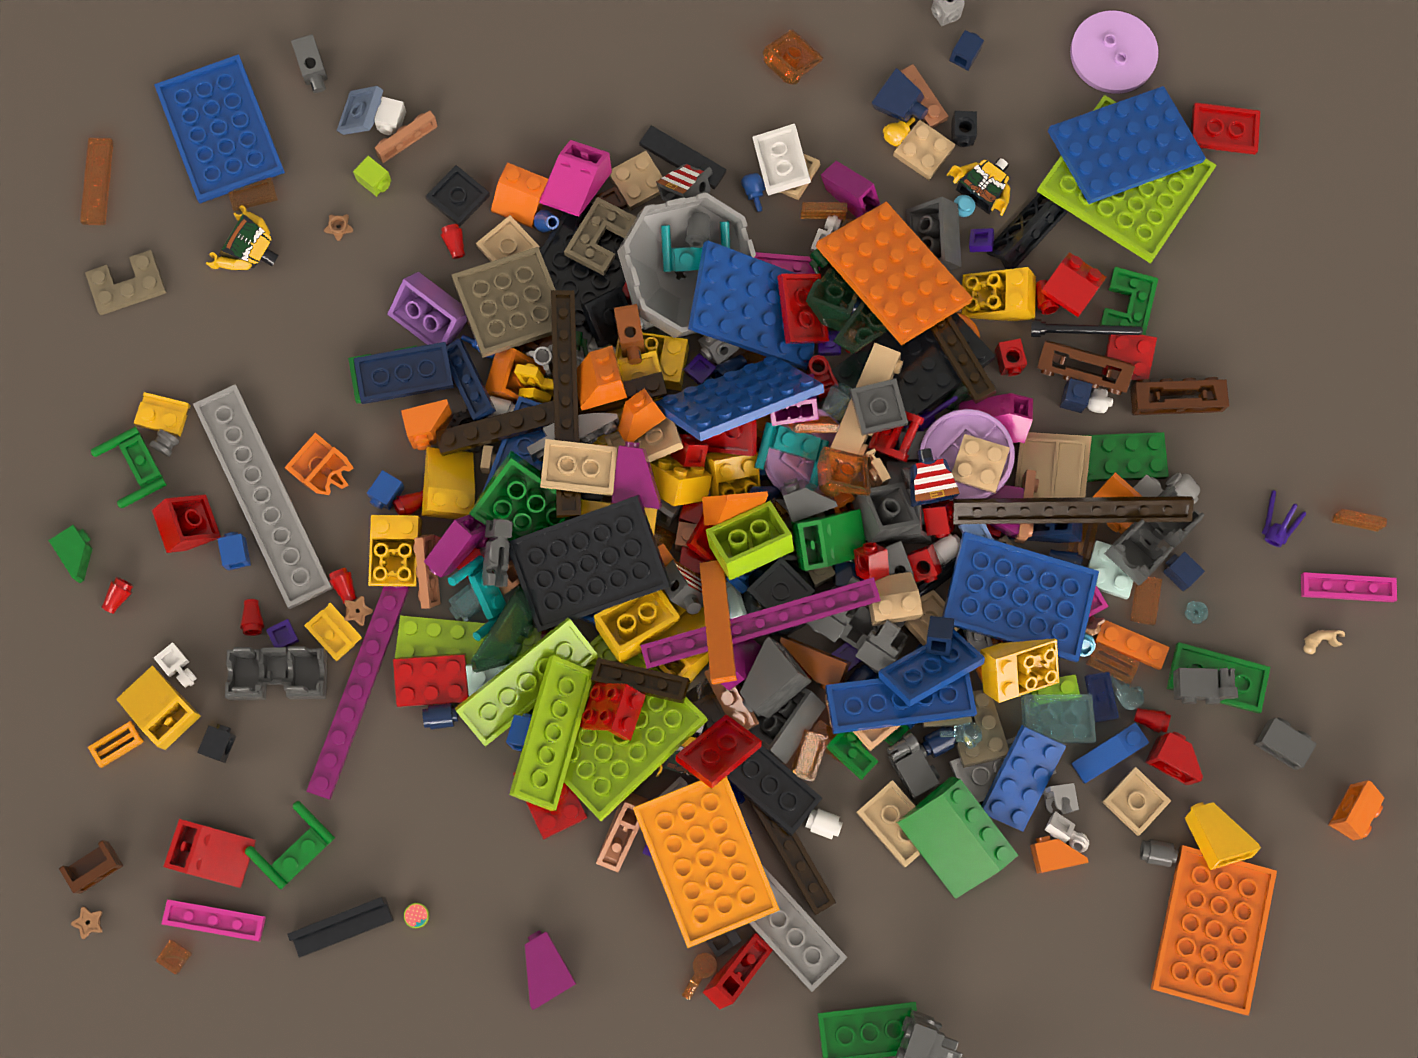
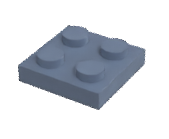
[337,86,383,135]

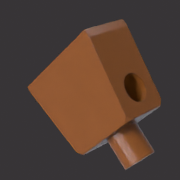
[614,304,645,365]

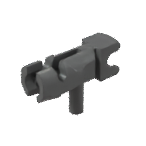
[480,519,513,587]

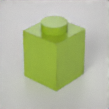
[353,156,391,197]

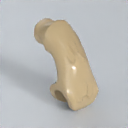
[1303,630,1345,654]

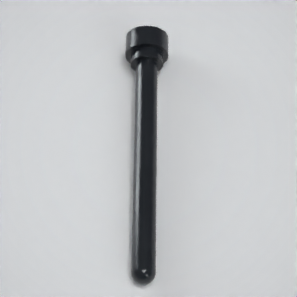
[1031,319,1143,337]

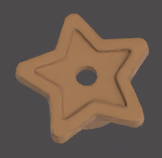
[324,214,353,241]
[344,596,373,626]
[1085,616,1105,636]
[71,907,103,939]

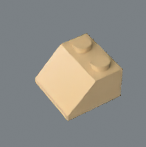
[869,572,923,626]

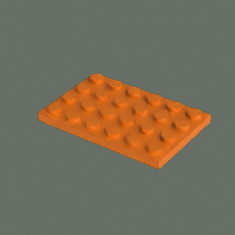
[816,201,973,345]
[1151,845,1277,1016]

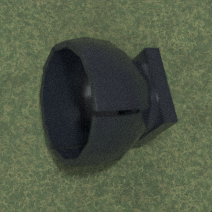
[741,557,816,636]

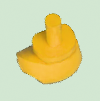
[883,117,916,147]

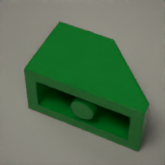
[48,525,92,583]

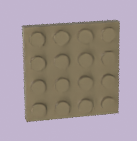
[451,247,555,358]

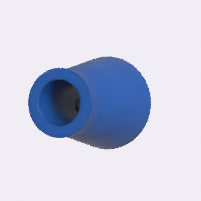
[534,210,559,233]

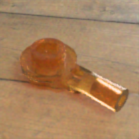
[682,953,717,1000]

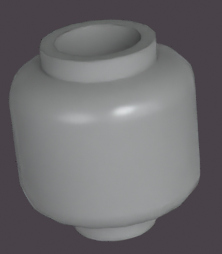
[1165,472,1200,504]

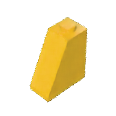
[1185,802,1261,870]

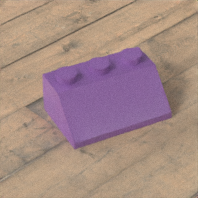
[387,272,467,345]

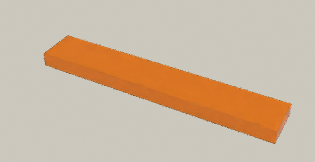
[700,560,737,684]

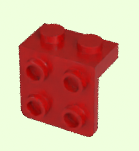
[580,683,646,741]

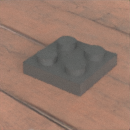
[850,378,908,436]

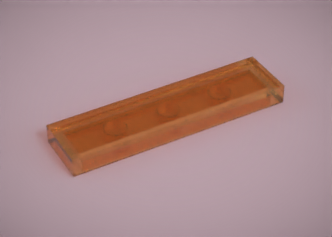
[80,138,113,225]

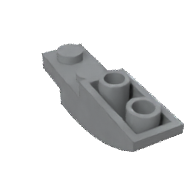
[527,413,619,462]

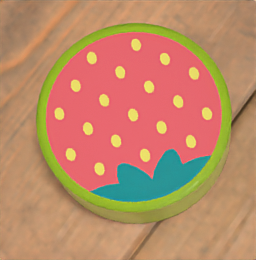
[404,903,429,928]

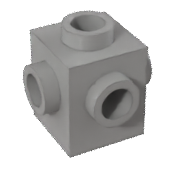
[931,0,964,27]
[698,335,739,364]

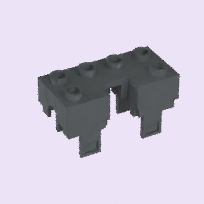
[1104,486,1205,585]
[807,576,909,673]
[225,646,327,700]
[896,1010,963,1058]

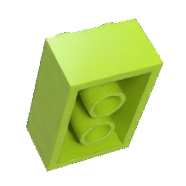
[706,501,794,580]

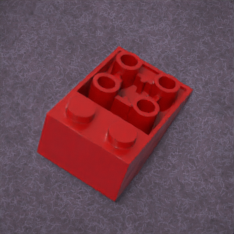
[163,819,256,888]

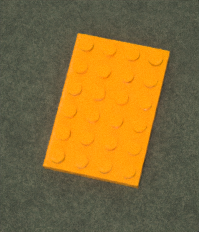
[633,776,780,948]

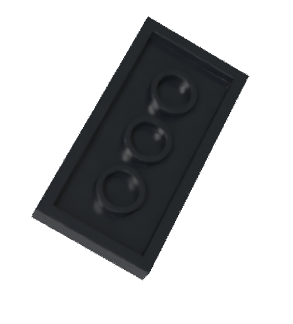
[727,746,822,836]

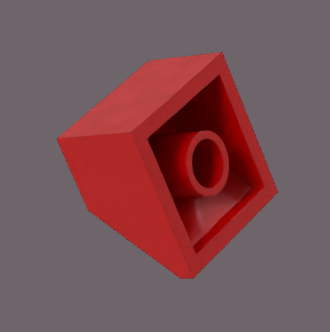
[1041,252,1107,317]
[152,494,221,553]
[1145,731,1203,786]

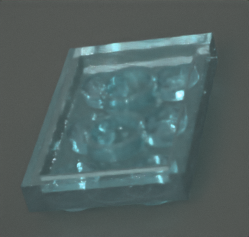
[1021,694,1096,744]

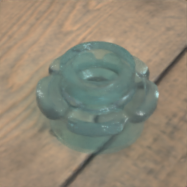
[1185,601,1208,624]

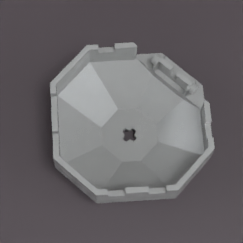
[617,193,756,338]

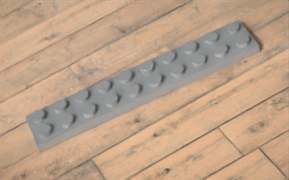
[193,384,333,609]
[659,776,848,992]

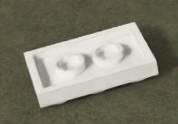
[752,124,811,196]

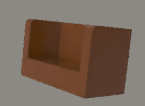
[59,840,123,894]

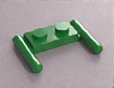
[91,426,167,508]
[245,801,335,890]

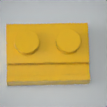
[134,392,190,437]
[304,603,363,661]

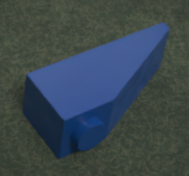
[1071,722,1150,784]

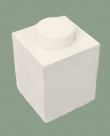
[375,97,406,135]

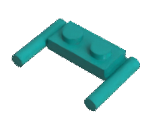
[661,221,730,272]
[755,422,829,486]
[448,555,509,641]

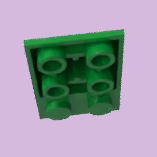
[791,509,866,571]

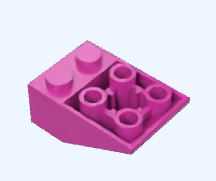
[540,140,612,217]
[958,393,1033,443]

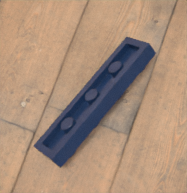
[447,338,496,421]

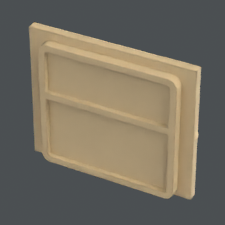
[1015,432,1092,498]

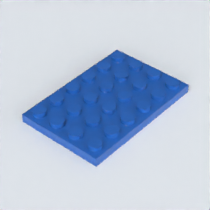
[154,54,285,204]
[1048,86,1206,204]
[688,240,815,370]
[655,356,824,441]
[942,532,1099,662]

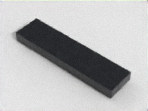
[639,125,726,190]

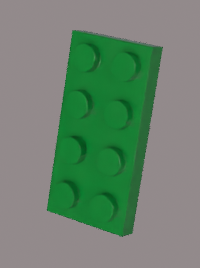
[1082,432,1169,482]
[1167,642,1271,714]
[817,1002,917,1058]

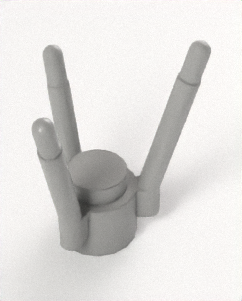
[525,345,553,379]

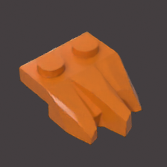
[284,432,354,495]

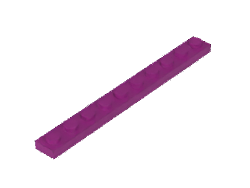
[640,577,881,669]
[306,586,410,800]

